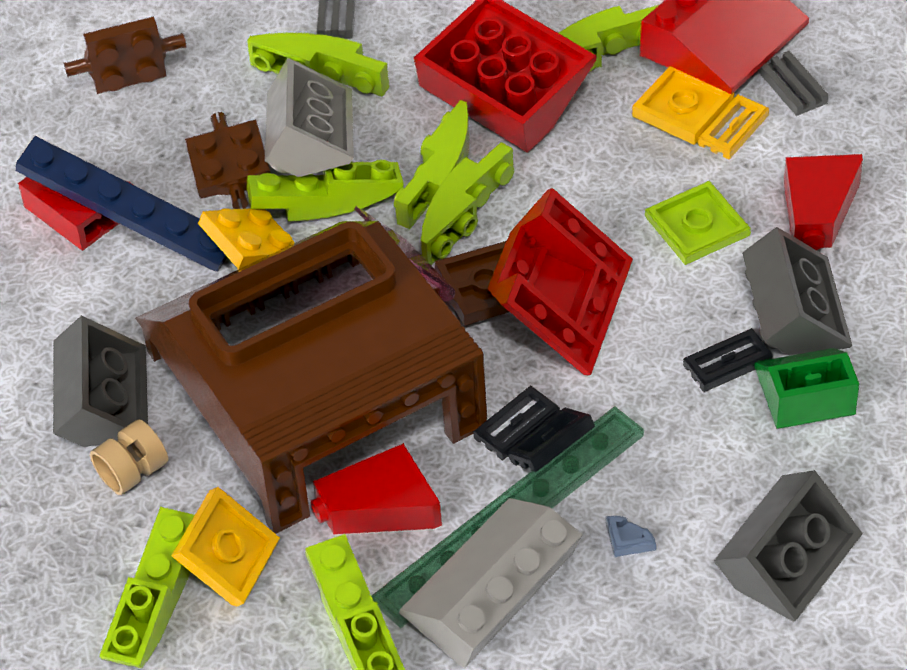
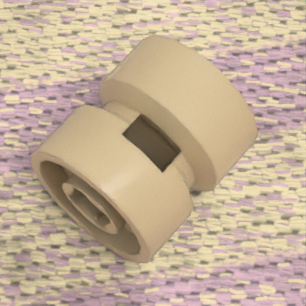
[90,419,168,495]

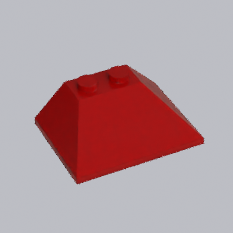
[487,188,633,376]

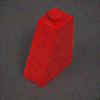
[784,154,863,250]
[18,177,133,251]
[310,443,442,534]

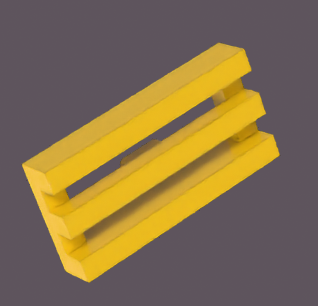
[698,94,769,160]

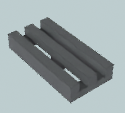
[317,0,355,39]
[758,51,829,116]

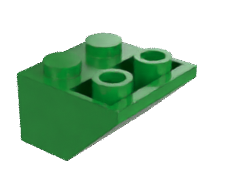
[755,348,860,429]

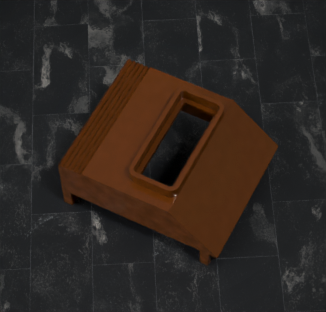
[135,221,487,534]

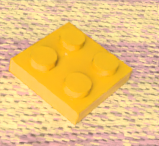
[632,66,734,145]
[198,208,295,269]
[171,487,280,607]

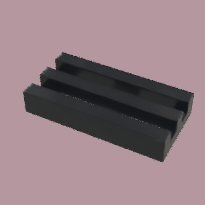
[683,328,773,392]
[473,385,560,461]
[507,407,595,472]

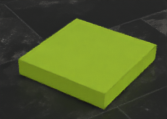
[645,180,751,265]

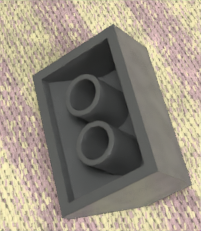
[742,227,853,355]
[53,315,148,447]
[714,470,863,621]

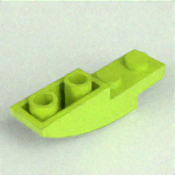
[558,5,658,72]
[247,32,389,97]
[393,100,470,229]
[421,142,514,268]
[247,160,404,221]
[99,507,195,669]
[305,534,405,670]

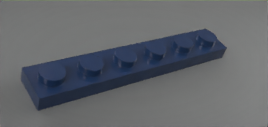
[15,136,227,272]

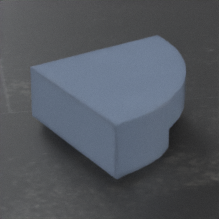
[606,516,656,557]

